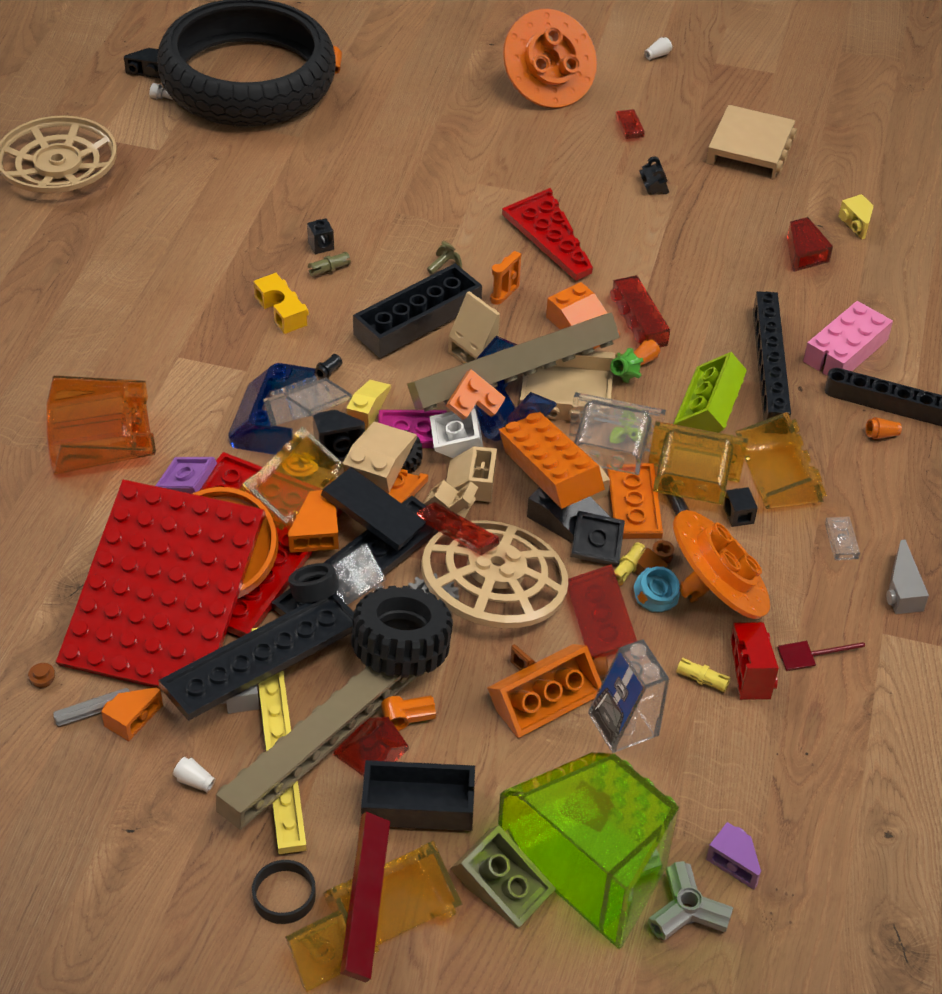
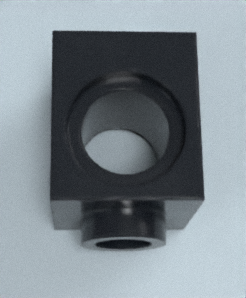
[307,218,334,254]
[723,487,758,527]

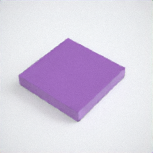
[156,457,217,494]

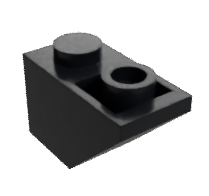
[124,48,160,78]

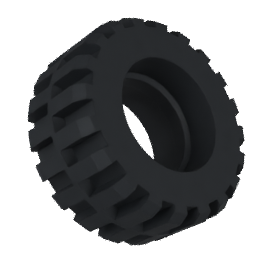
[351,586,453,678]

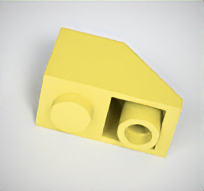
[838,194,874,239]

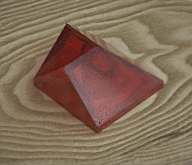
[333,717,409,776]

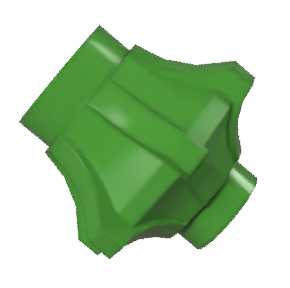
[610,348,644,383]

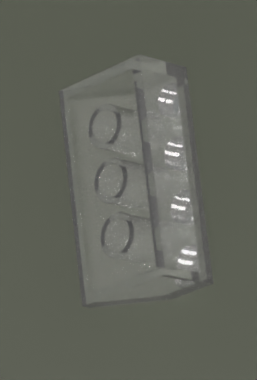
[263,376,352,426]

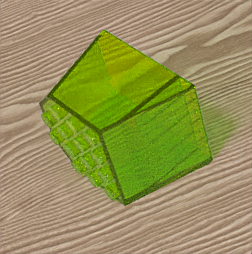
[498,752,679,949]

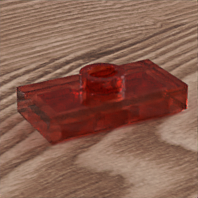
[615,109,645,139]

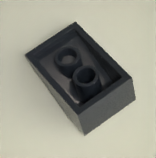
[527,487,610,543]

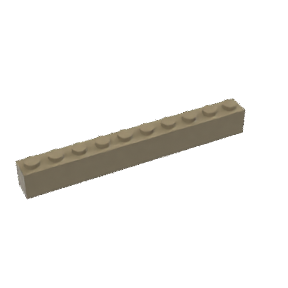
[407,312,620,412]
[216,666,416,830]

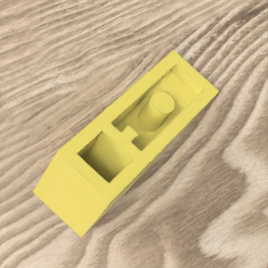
[346,380,391,431]

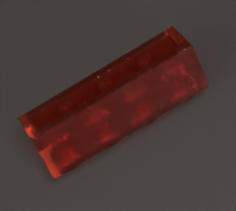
[610,275,670,348]

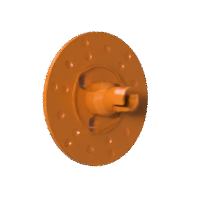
[503,9,597,108]
[673,510,770,619]

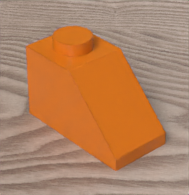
[101,687,163,741]

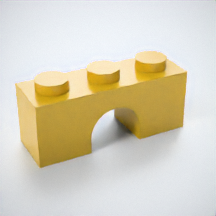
[253,273,309,334]

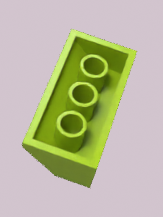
[673,352,747,436]

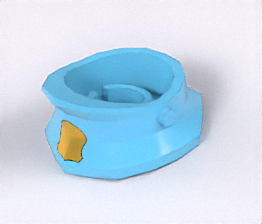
[633,567,680,612]

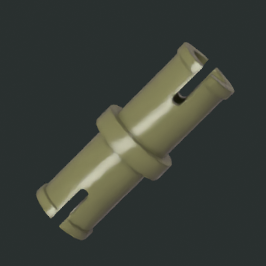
[308,252,351,276]

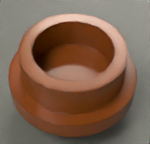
[28,663,55,688]

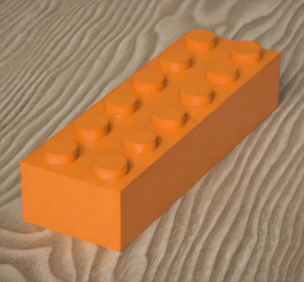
[499,412,605,509]

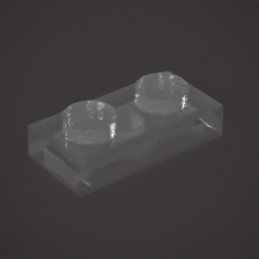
[825,517,860,560]

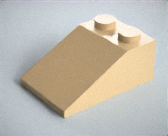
[343,421,417,493]

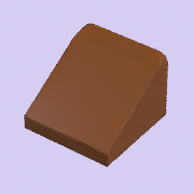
[636,548,668,575]
[510,644,536,670]

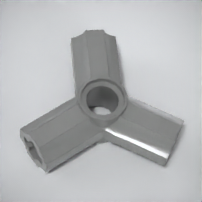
[648,861,734,941]

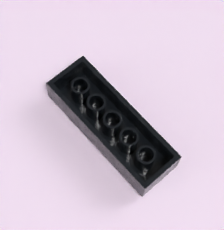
[353,263,482,358]

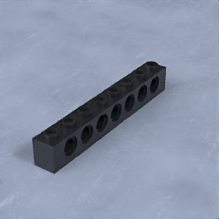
[753,291,791,432]

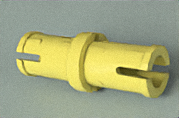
[610,542,645,586]
[676,658,731,693]

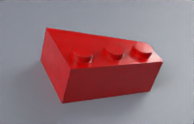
[730,622,779,700]

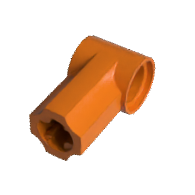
[381,695,436,731]

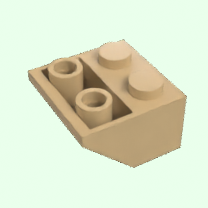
[446,446,497,502]

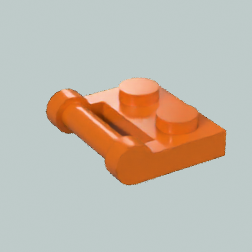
[490,251,521,305]

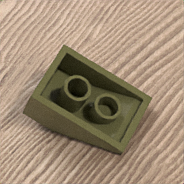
[450,825,556,928]

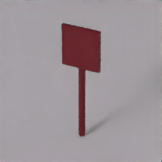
[778,641,865,671]

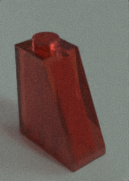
[787,217,833,272]

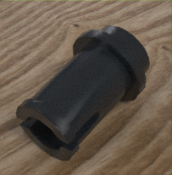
[315,354,343,379]

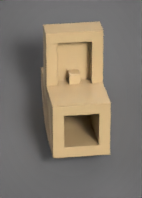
[423,480,478,522]

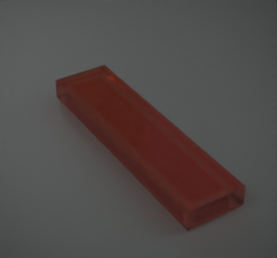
[417,502,500,555]

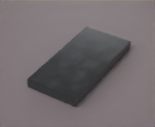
[321,467,426,551]

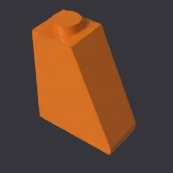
[288,490,339,553]

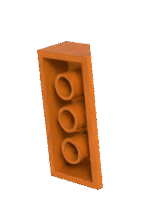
[487,644,602,738]

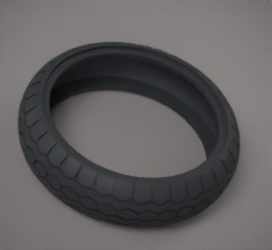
[157,0,336,126]

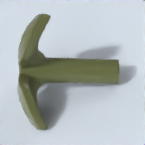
[427,241,462,275]

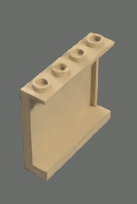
[706,105,797,179]
[519,351,615,424]

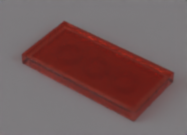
[568,564,639,660]

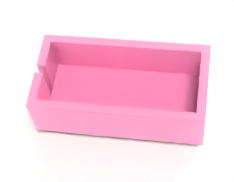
[803,301,893,376]

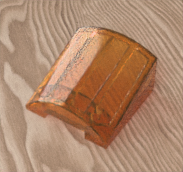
[46,376,156,475]

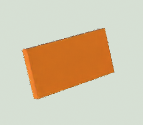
[607,463,663,539]

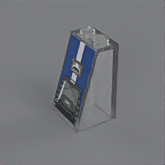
[588,639,670,753]

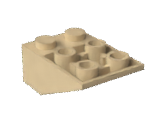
[448,291,500,364]

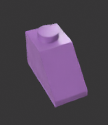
[706,822,761,889]

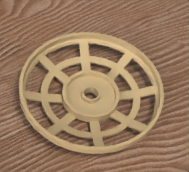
[0,116,117,193]
[421,520,568,628]

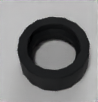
[288,563,339,603]

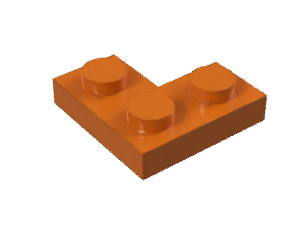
[445,369,506,420]

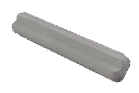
[53,688,130,726]

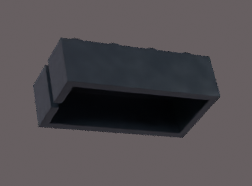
[361,760,475,831]

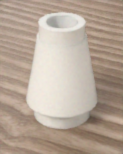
[644,37,672,60]
[173,757,215,793]

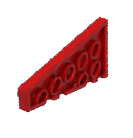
[502,188,593,281]

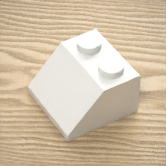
[430,406,483,458]

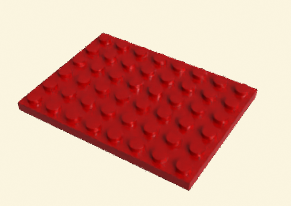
[56,479,266,689]

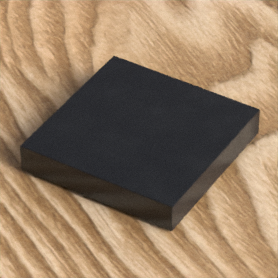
[570,511,625,567]

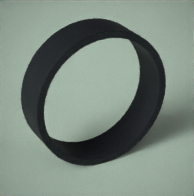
[252,860,316,924]

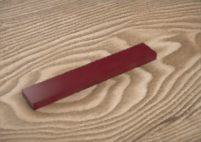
[340,812,390,983]

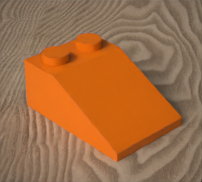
[546,282,620,349]

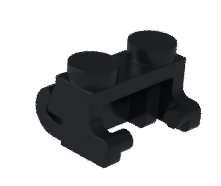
[639,156,669,195]

